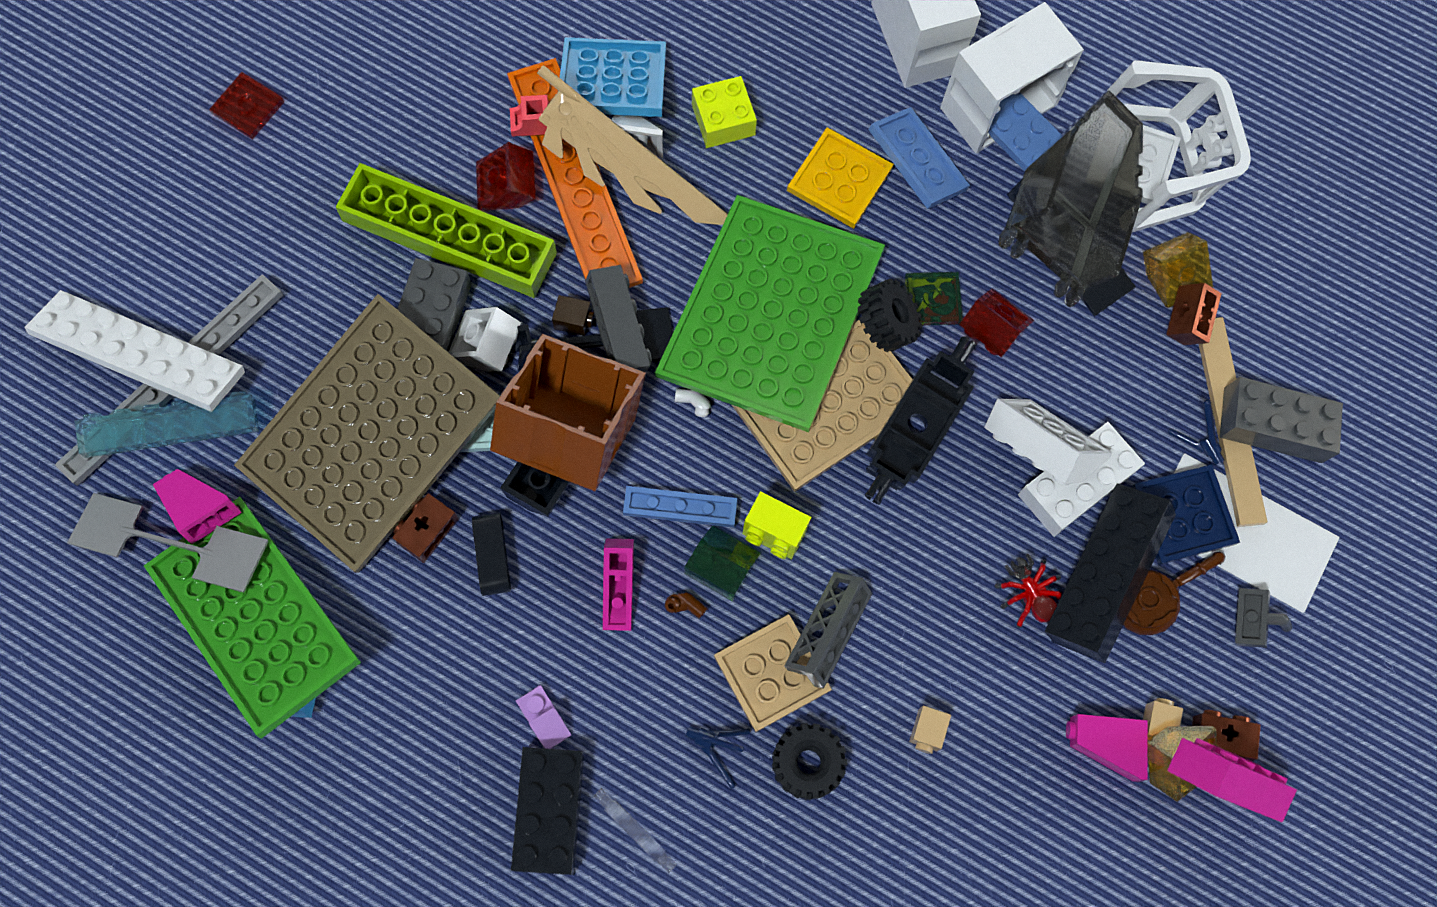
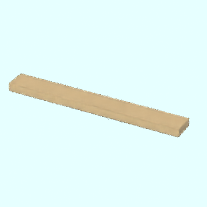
[1199,317,1268,527]

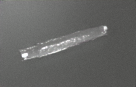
[593,788,677,874]

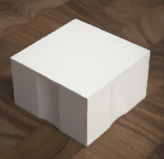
[872,0,981,88]
[940,2,1084,154]

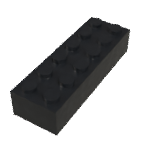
[1045,483,1176,664]

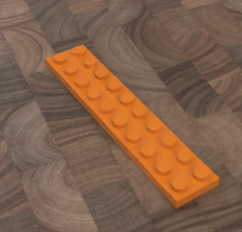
[507,58,643,288]

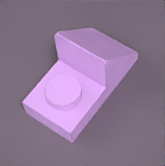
[516,685,572,749]

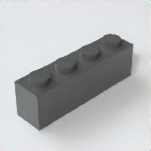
[585,265,652,373]

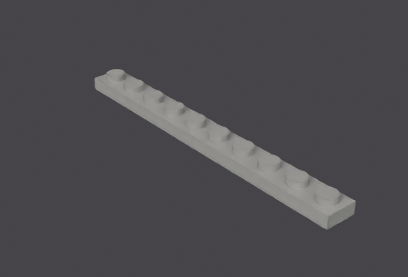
[55,274,283,486]

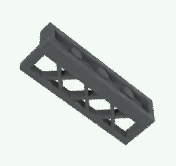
[784,572,872,689]

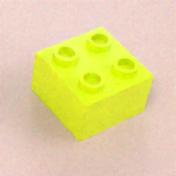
[692,76,757,148]
[742,491,811,559]

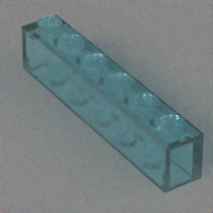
[74,392,259,458]

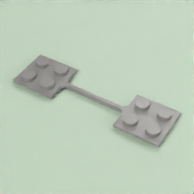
[67,493,268,593]

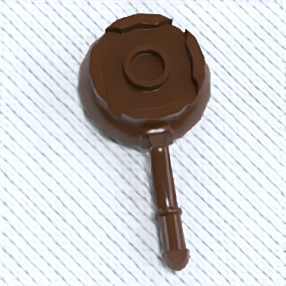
[1123,551,1226,635]

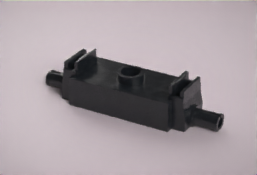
[865,336,976,505]

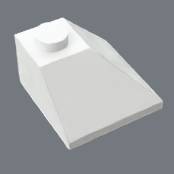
[612,115,663,160]

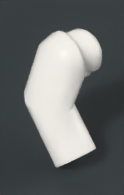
[675,389,711,417]

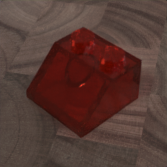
[476,142,536,211]
[959,288,1034,358]

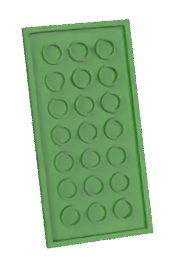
[144,497,361,739]

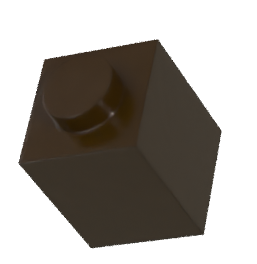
[552,295,595,336]

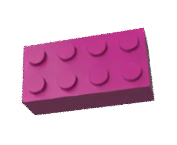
[1167,737,1297,823]

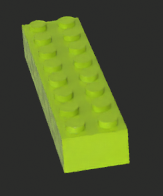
[335,163,557,299]

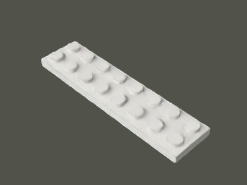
[25,290,245,412]

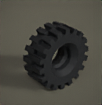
[858,279,922,352]
[772,723,847,800]

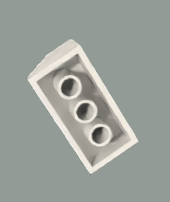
[984,399,1112,485]

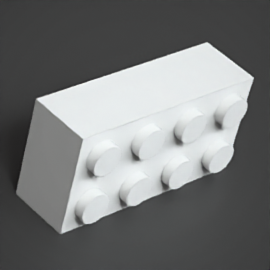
[1018,422,1145,537]

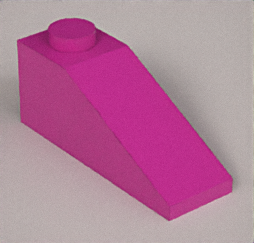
[603,538,634,631]

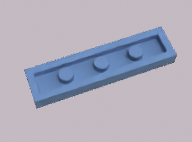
[623,486,737,528]

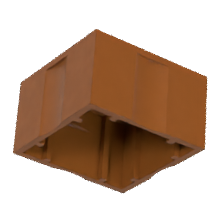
[490,334,646,491]

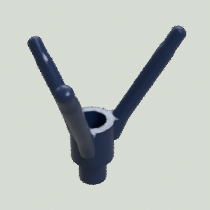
[1168,399,1224,465]
[686,726,750,789]

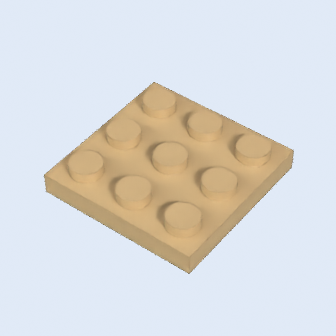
[714,614,832,733]

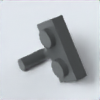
[1235,588,1293,648]

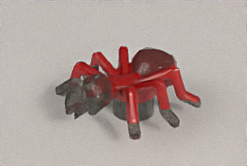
[995,554,1062,628]

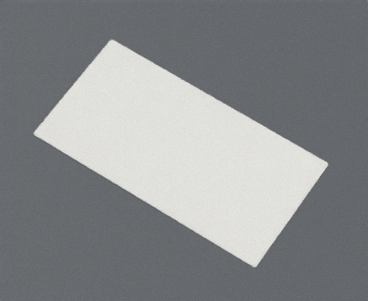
[1174,453,1339,613]

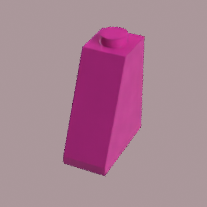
[153,469,241,544]
[1066,714,1148,782]

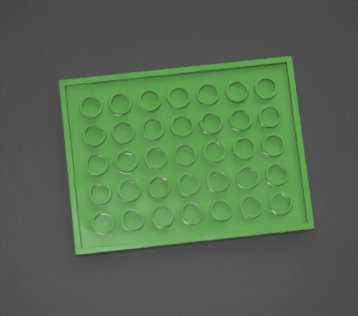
[655,195,885,433]

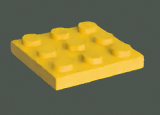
[787,127,894,229]

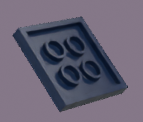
[1131,464,1240,565]

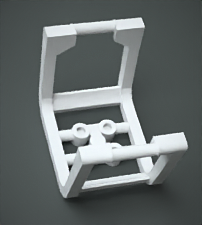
[1090,60,1251,233]

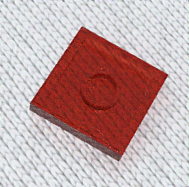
[209,72,285,140]

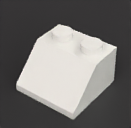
[449,307,521,372]

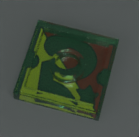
[905,272,963,326]

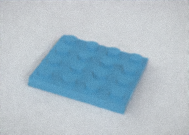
[560,37,666,117]

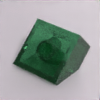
[684,526,761,601]

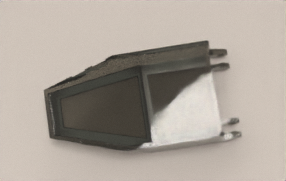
[998,90,1143,307]

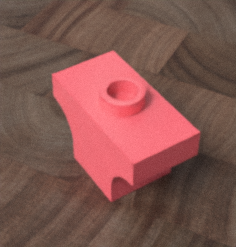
[510,95,550,137]

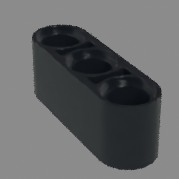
[472,512,511,596]

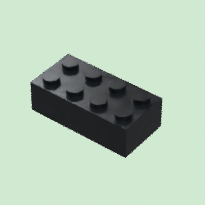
[511,747,584,875]

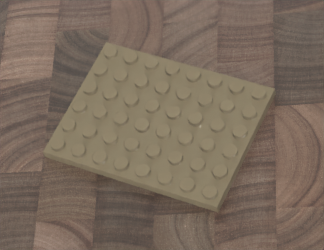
[234,294,500,573]

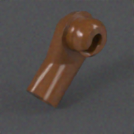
[664,592,708,619]

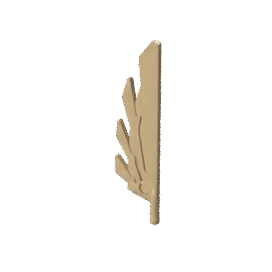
[537,65,728,225]

